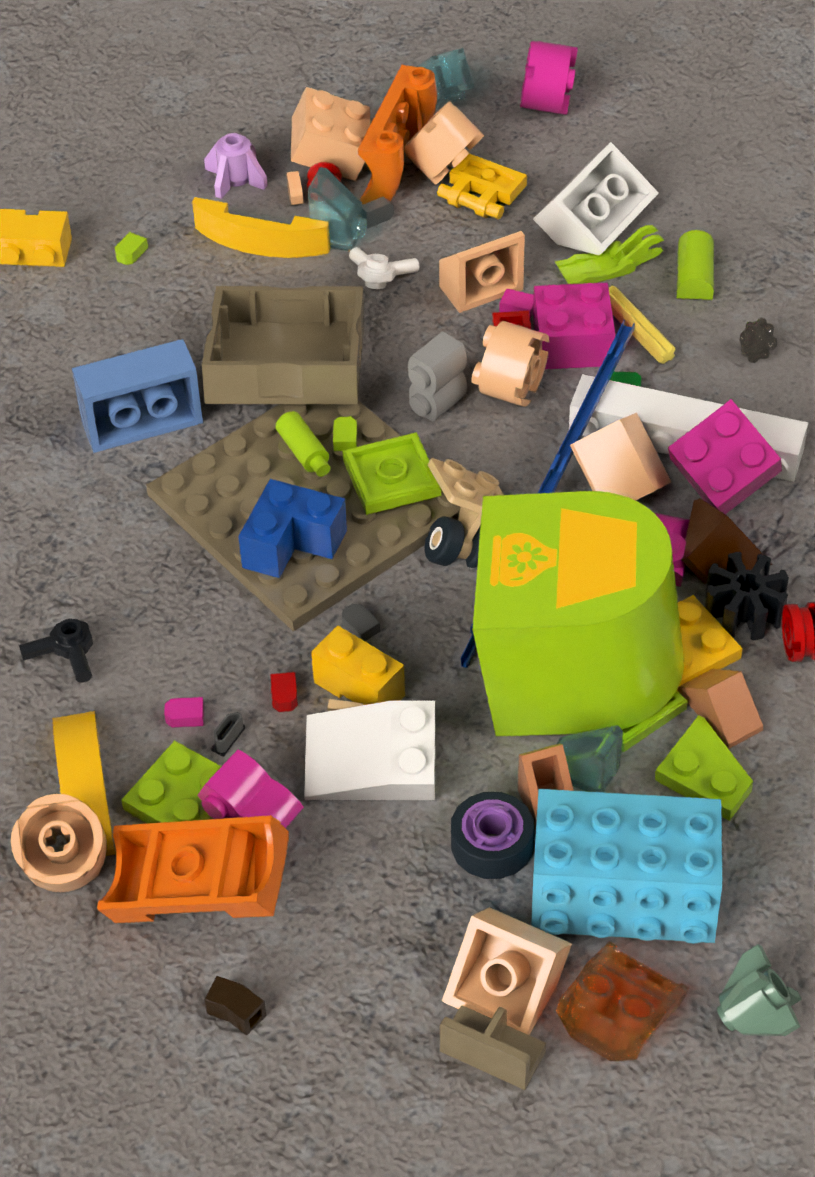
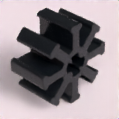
[705,552,789,641]

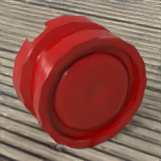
[781,602,815,662]

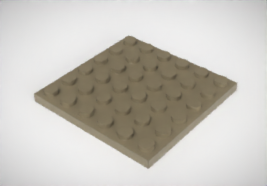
[146,400,460,632]

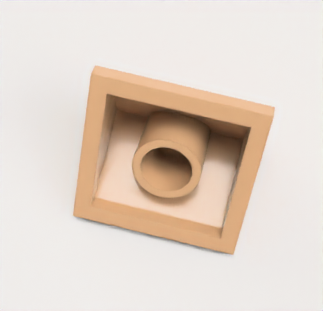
[570,412,671,501]

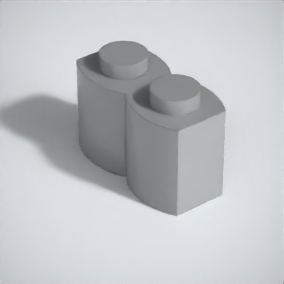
[408,331,467,422]

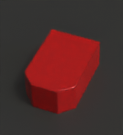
[270,672,298,712]

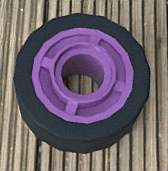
[451,792,534,879]

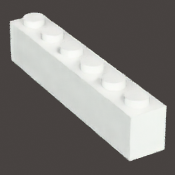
[569,374,808,482]

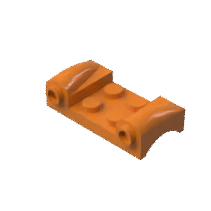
[358,65,437,204]
[97,815,289,923]

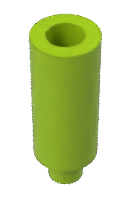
[275,411,331,477]

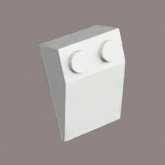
[304,701,436,800]

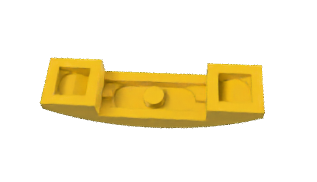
[192,197,330,258]
[52,711,115,856]

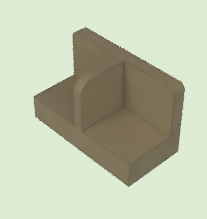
[440,1005,546,1090]

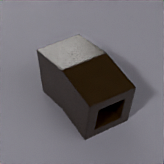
[204,976,267,1035]

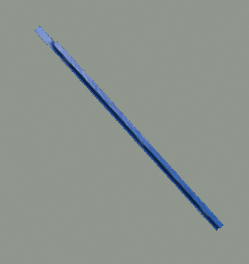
[460,320,635,668]

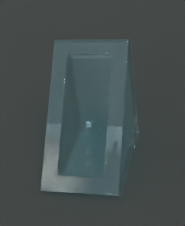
[557,725,623,792]

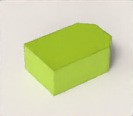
[114,232,148,265]
[333,416,357,451]

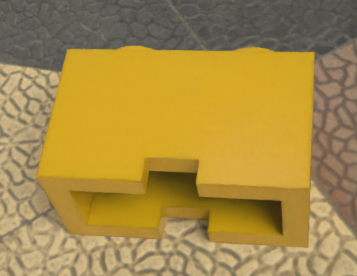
[0,209,72,267]
[311,625,405,705]

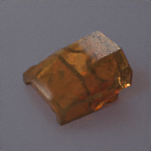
[556,941,689,1062]

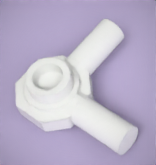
[349,247,419,289]

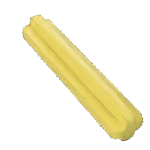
[609,286,675,364]

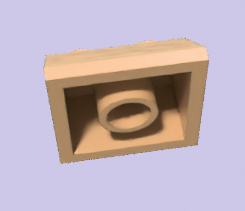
[439,231,525,313]
[442,907,572,1035]

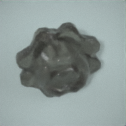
[739,317,777,363]

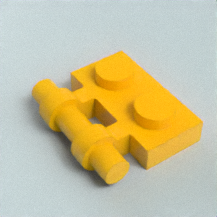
[437,153,527,220]

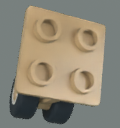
[424,458,504,568]

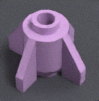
[204,133,267,199]

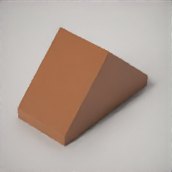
[678,669,763,749]
[518,743,574,832]

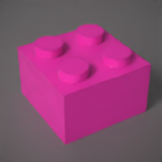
[533,282,615,369]
[668,399,782,514]

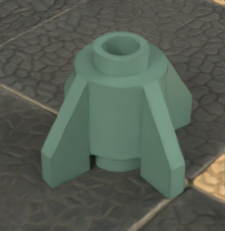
[717,944,802,1036]

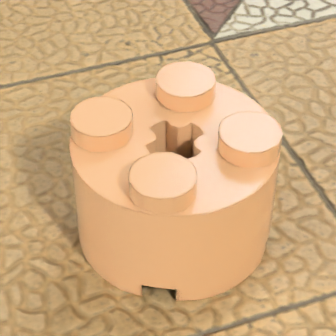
[404,101,484,185]
[472,321,549,407]
[11,794,107,892]

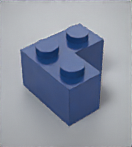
[238,479,347,578]

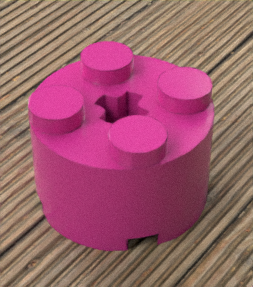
[520,41,578,115]

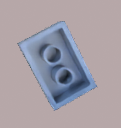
[72,339,203,453]

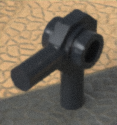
[19,619,93,683]

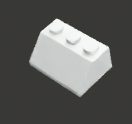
[533,142,659,255]

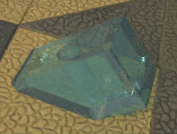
[417,48,474,103]
[308,167,367,252]

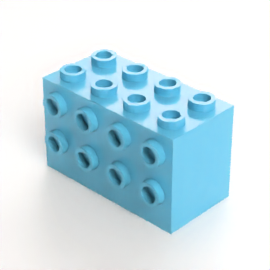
[531,789,722,944]

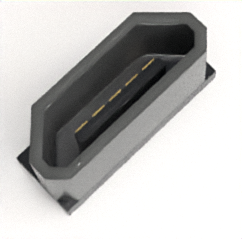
[211,712,245,757]

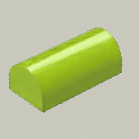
[676,230,714,300]

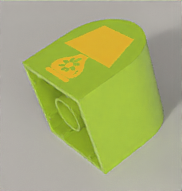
[472,491,684,736]

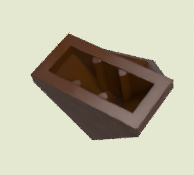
[681,498,773,584]

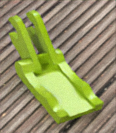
[555,225,664,284]

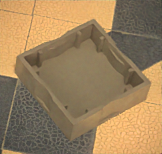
[202,286,364,404]

